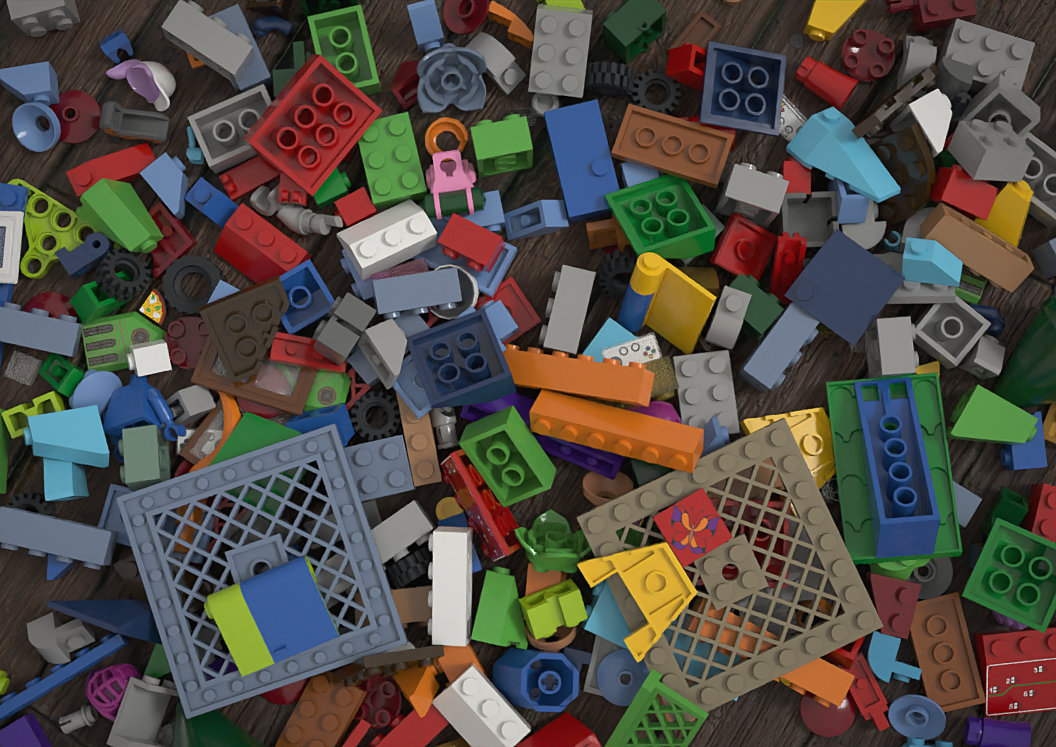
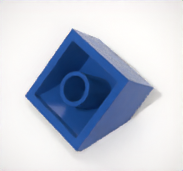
[279,259,335,335]

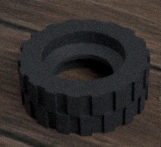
[162,254,226,317]

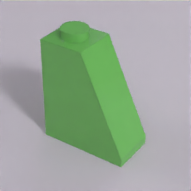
[76,178,164,254]
[946,385,1038,445]
[471,566,528,649]

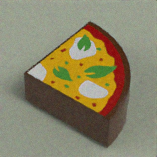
[139,288,167,326]

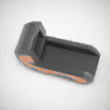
[99,101,170,144]

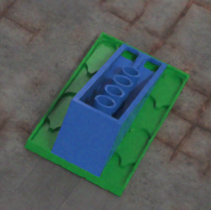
[826,372,962,565]

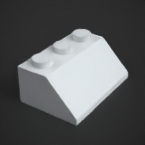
[890,88,952,158]
[337,199,437,281]
[432,663,531,747]

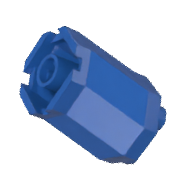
[492,647,579,712]

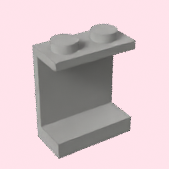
[107,674,179,747]

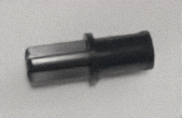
[946,90,971,137]

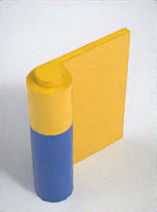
[617,252,717,355]

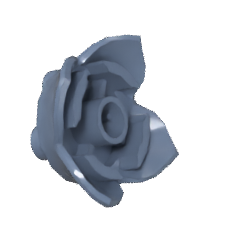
[417,43,487,113]

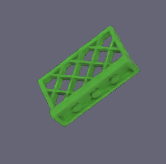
[605,669,709,747]

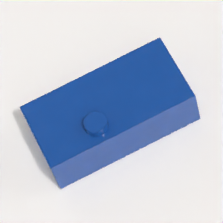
[543,100,619,223]

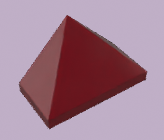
[390,59,421,110]

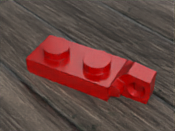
[835,652,890,731]

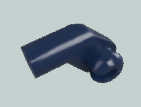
[253,15,295,37]
[970,303,1005,336]

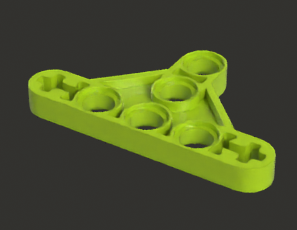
[7,179,124,279]

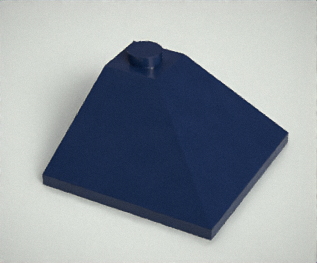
[699,41,787,137]
[784,229,905,346]
[406,308,517,409]
[46,599,162,645]

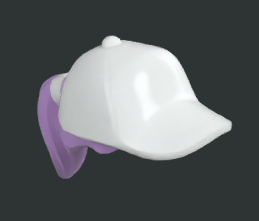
[106,59,176,111]

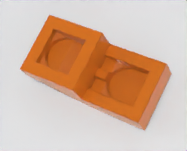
[487,1,534,49]

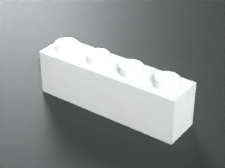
[428,526,473,646]

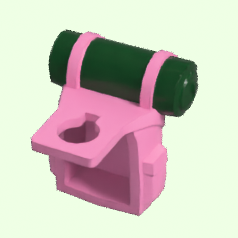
[422,150,486,220]

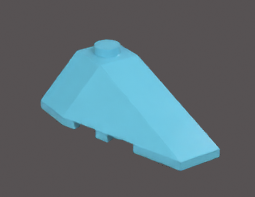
[786,107,901,203]

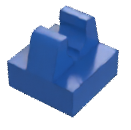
[99,28,133,64]

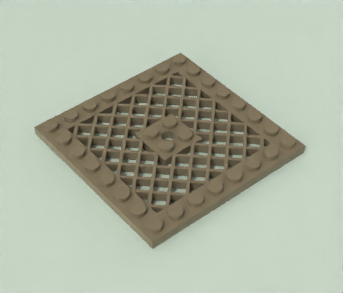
[576,418,884,722]

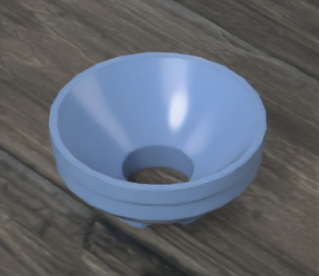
[12,102,61,152]

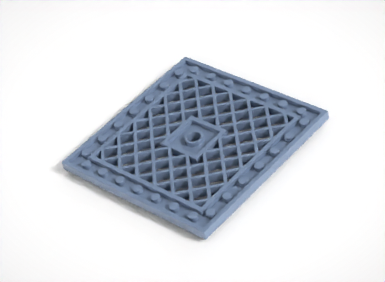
[116,424,408,719]

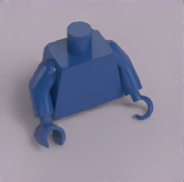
[103,374,187,462]

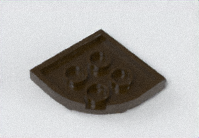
[869,123,935,227]

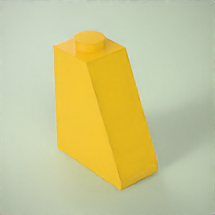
[803,0,868,42]
[971,180,1034,248]

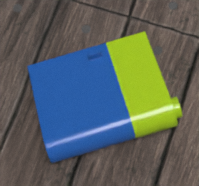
[204,555,339,677]

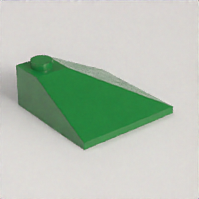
[604,174,716,259]
[209,412,313,523]
[961,517,1056,633]

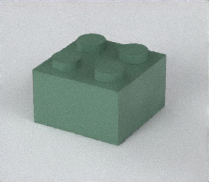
[119,425,171,492]

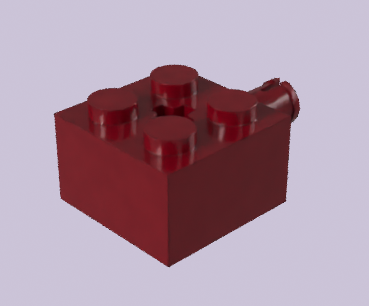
[886,0,977,33]

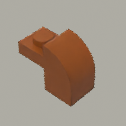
[586,211,633,254]

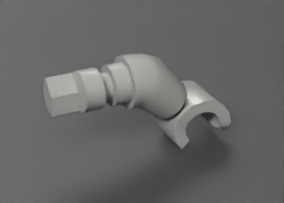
[250,184,343,235]

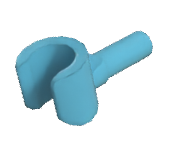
[186,126,205,164]
[883,231,902,254]

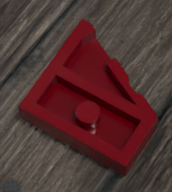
[148,201,198,278]
[866,571,921,639]

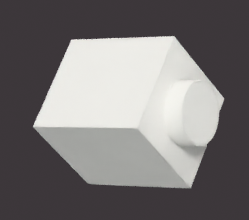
[126,339,172,377]

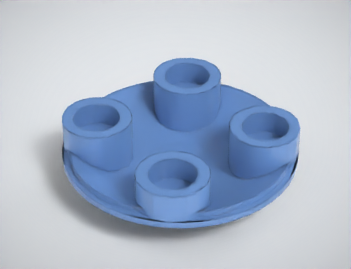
[69,369,123,420]

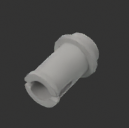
[59,704,98,734]

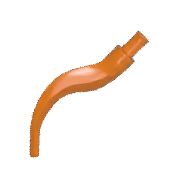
[173,366,242,554]

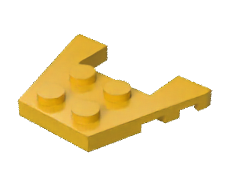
[739,407,835,517]
[577,541,697,663]

